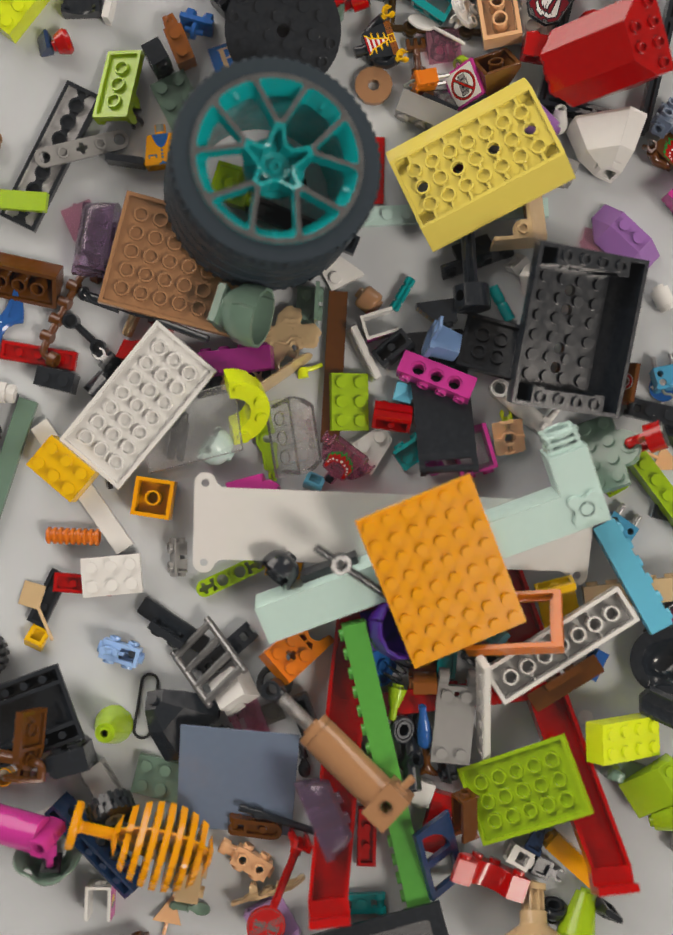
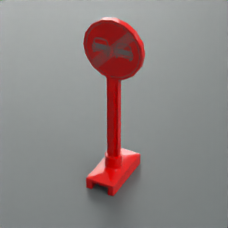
[246,828,313,935]

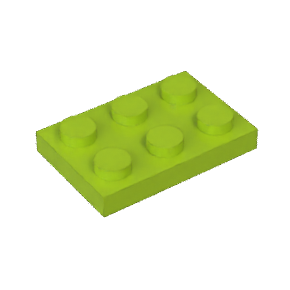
[329,373,369,431]

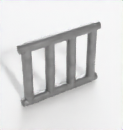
[170,616,248,708]

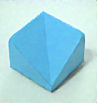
[392,381,412,405]

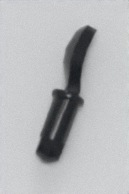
[298,737,311,778]

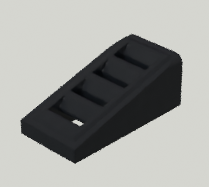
[595,896,623,924]

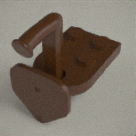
[0,707,48,783]

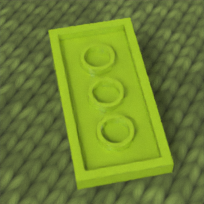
[92,50,145,125]

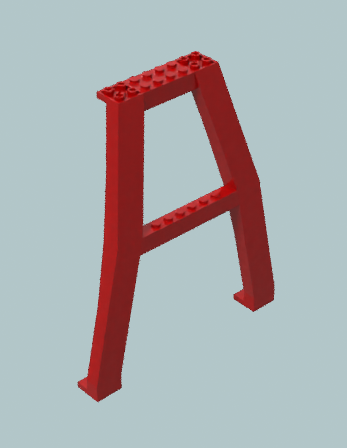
[308,569,640,930]

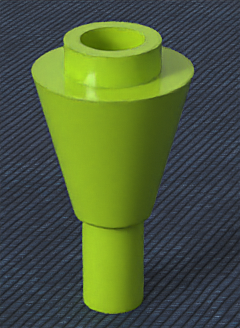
[388,683,407,721]

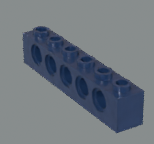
[44,791,148,899]

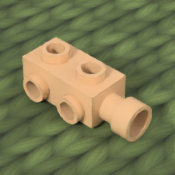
[217,837,275,882]

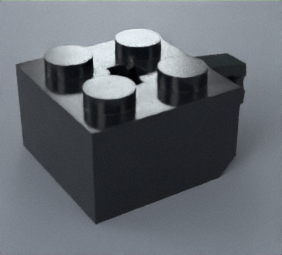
[41,738,98,780]

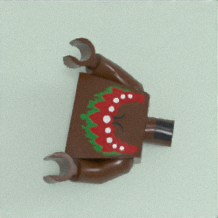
[641,132,673,172]

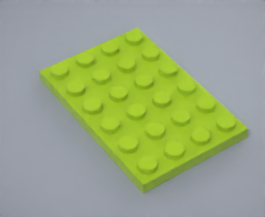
[457,734,594,846]

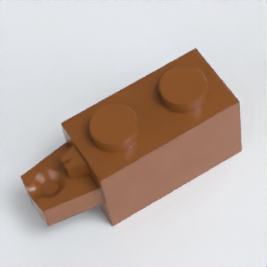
[162,13,198,71]

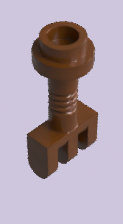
[405,37,426,74]

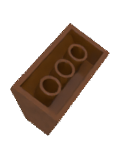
[0,252,64,310]

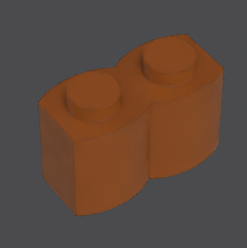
[408,661,437,694]

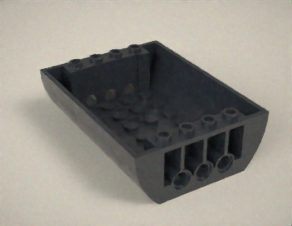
[506,240,650,418]

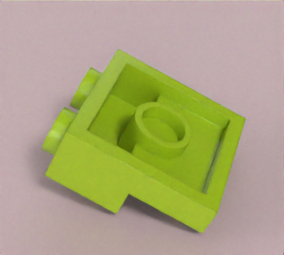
[211,160,252,211]

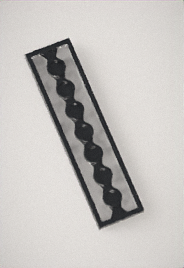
[0,80,97,233]

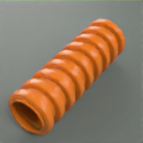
[45,527,101,546]

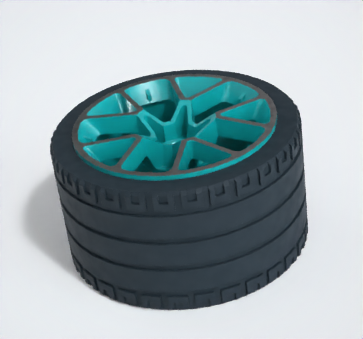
[163,56,381,291]

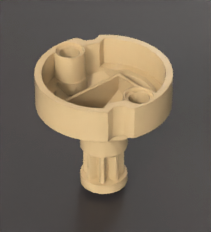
[505,880,561,935]

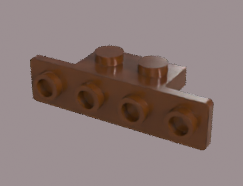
[527,655,605,712]

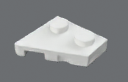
[322,256,364,291]
[350,429,393,475]

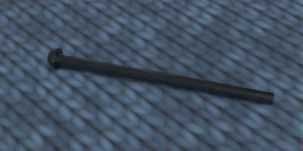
[77,286,210,343]

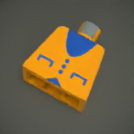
[145,124,171,172]

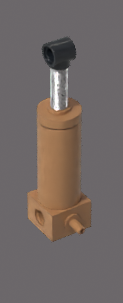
[261,678,415,833]

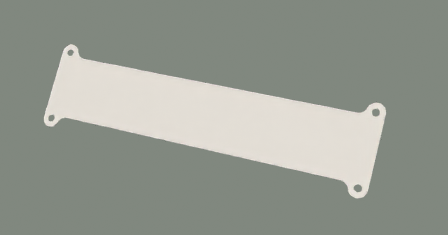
[193,472,593,585]

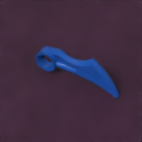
[0,290,24,344]

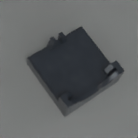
[61,0,102,19]

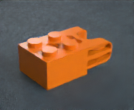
[258,630,334,686]

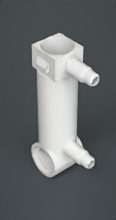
[488,378,560,435]

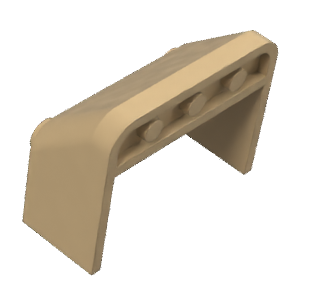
[490,196,547,252]

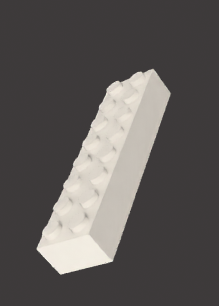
[489,586,640,705]

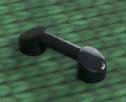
[62,313,107,355]

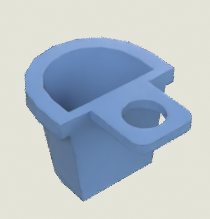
[421,315,462,361]

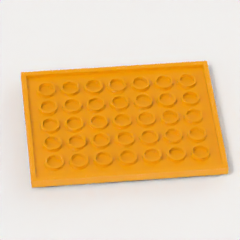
[354,473,527,669]

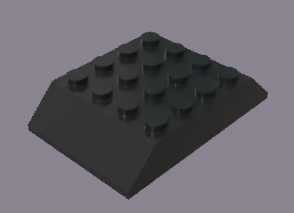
[0,663,85,769]

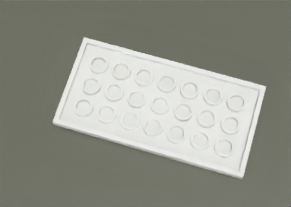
[59,320,217,490]

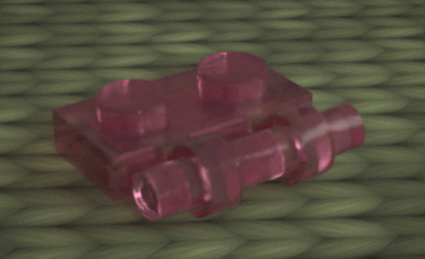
[228,697,270,732]

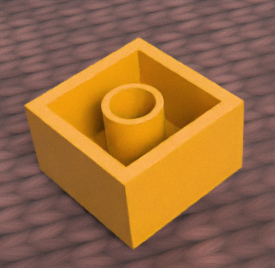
[130,476,178,520]

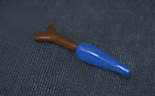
[417,704,438,776]

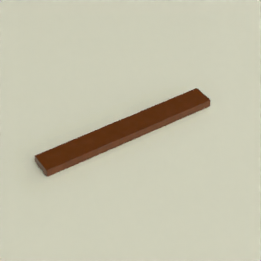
[320,291,348,444]

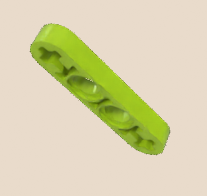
[196,560,265,597]

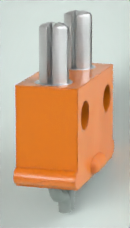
[403,67,450,95]

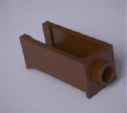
[451,788,480,844]

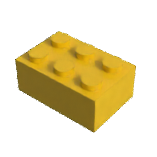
[26,435,99,502]

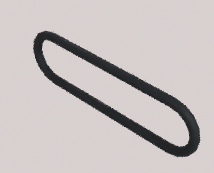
[133,673,159,739]

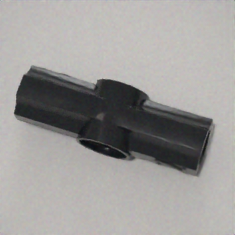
[398,730,424,792]

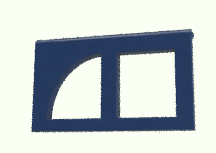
[412,810,460,901]

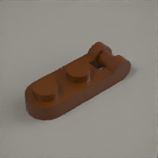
[228,813,283,840]

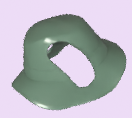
[13,835,82,886]

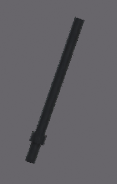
[238,803,315,835]

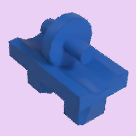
[179,8,214,40]

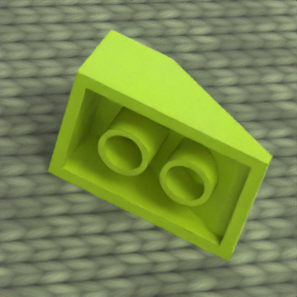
[618,753,673,818]

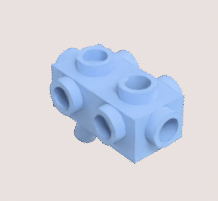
[97,635,145,670]

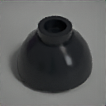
[389,716,414,744]
[544,896,568,924]

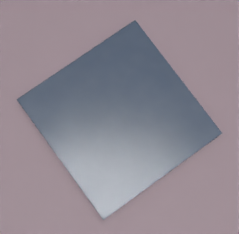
[176,724,300,835]

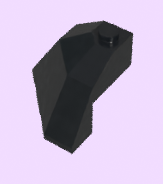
[145,690,221,762]

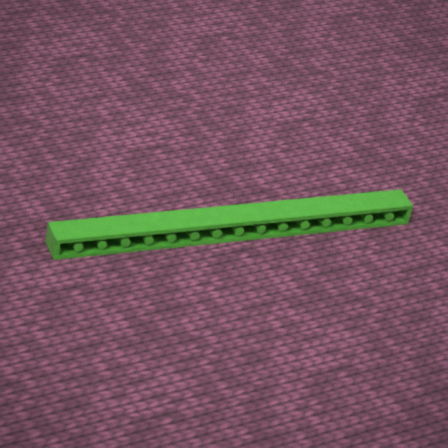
[339,618,430,909]

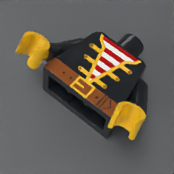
[353,4,409,70]

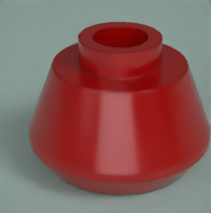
[51,28,74,55]

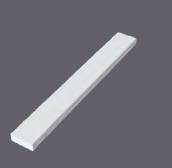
[31,419,134,555]

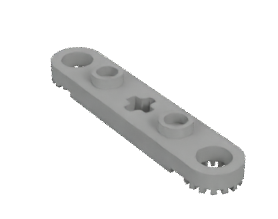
[35,130,129,168]

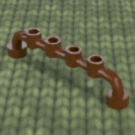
[39,267,105,368]

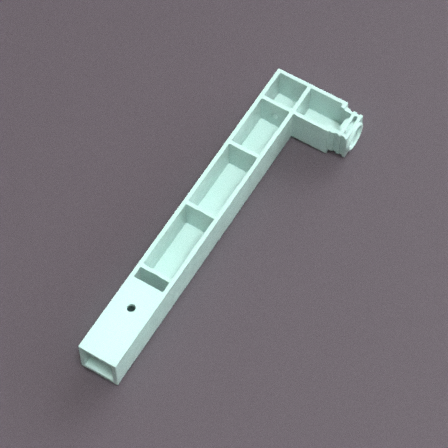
[255,421,611,644]

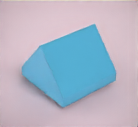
[302,471,325,491]

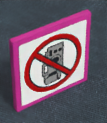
[445,57,486,111]

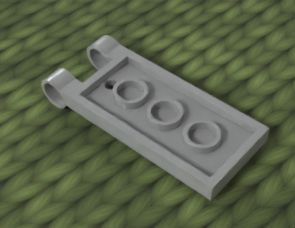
[430,667,476,765]

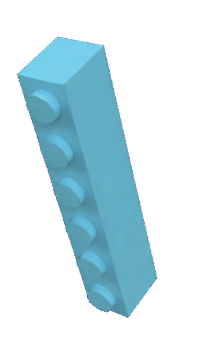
[592,518,673,635]

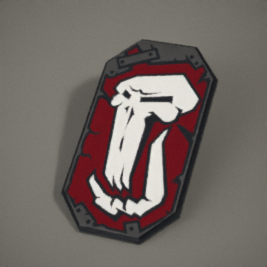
[526,0,574,27]

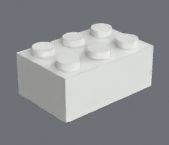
[80,553,144,598]

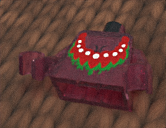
[322,430,375,484]

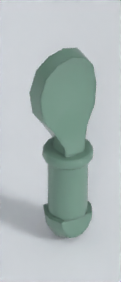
[169,900,210,916]

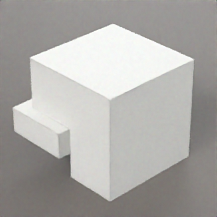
[208,666,260,717]

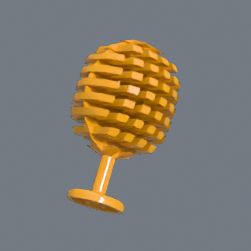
[64,800,214,892]

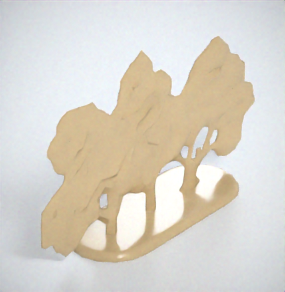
[221,305,322,392]

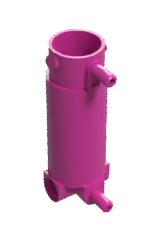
[0,803,67,868]

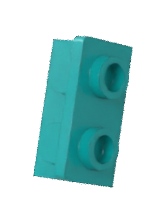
[392,432,419,472]

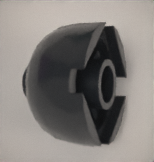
[259,550,299,589]

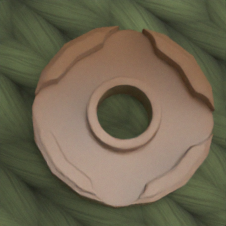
[355,66,392,106]

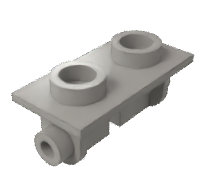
[167,538,188,577]

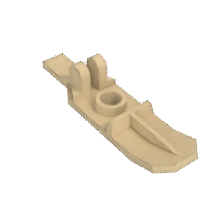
[231,873,305,906]

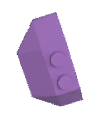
[591,204,660,268]

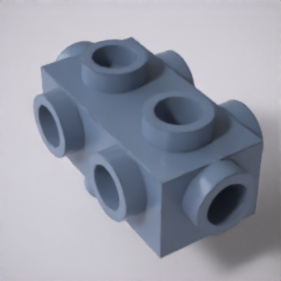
[650,97,673,139]

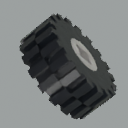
[85,788,136,828]

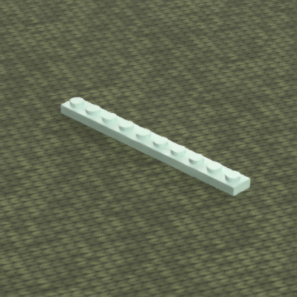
[362,198,549,228]

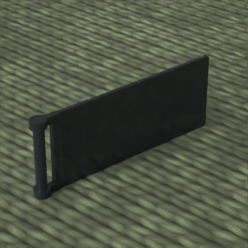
[407,329,479,477]

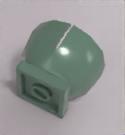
[207,282,275,348]

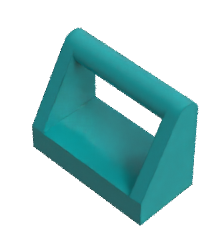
[409,0,452,26]

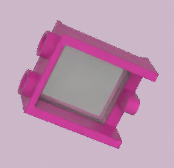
[454,422,498,478]

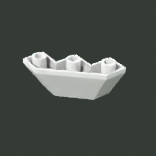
[565,106,647,183]

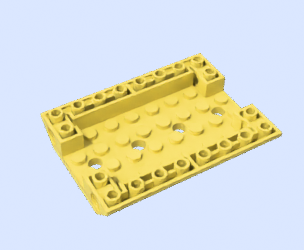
[386,77,576,252]

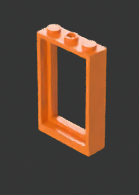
[463,589,565,656]

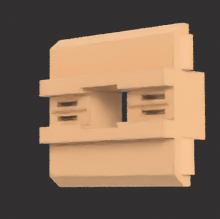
[491,418,526,456]

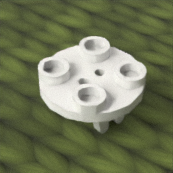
[449,0,478,29]

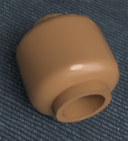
[354,286,383,314]

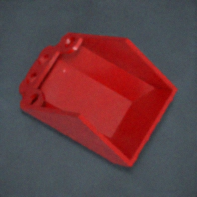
[539,0,673,108]

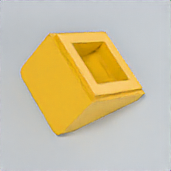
[24,623,48,652]

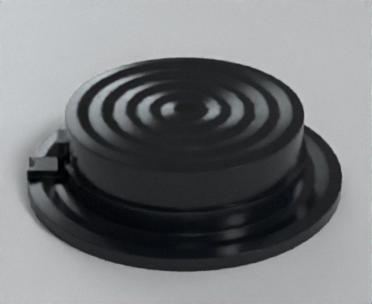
[630,627,673,694]

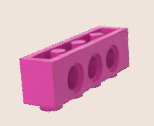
[396,350,478,404]

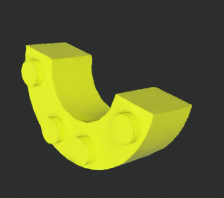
[223,369,270,445]

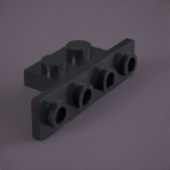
[440,234,514,280]
[137,596,210,653]

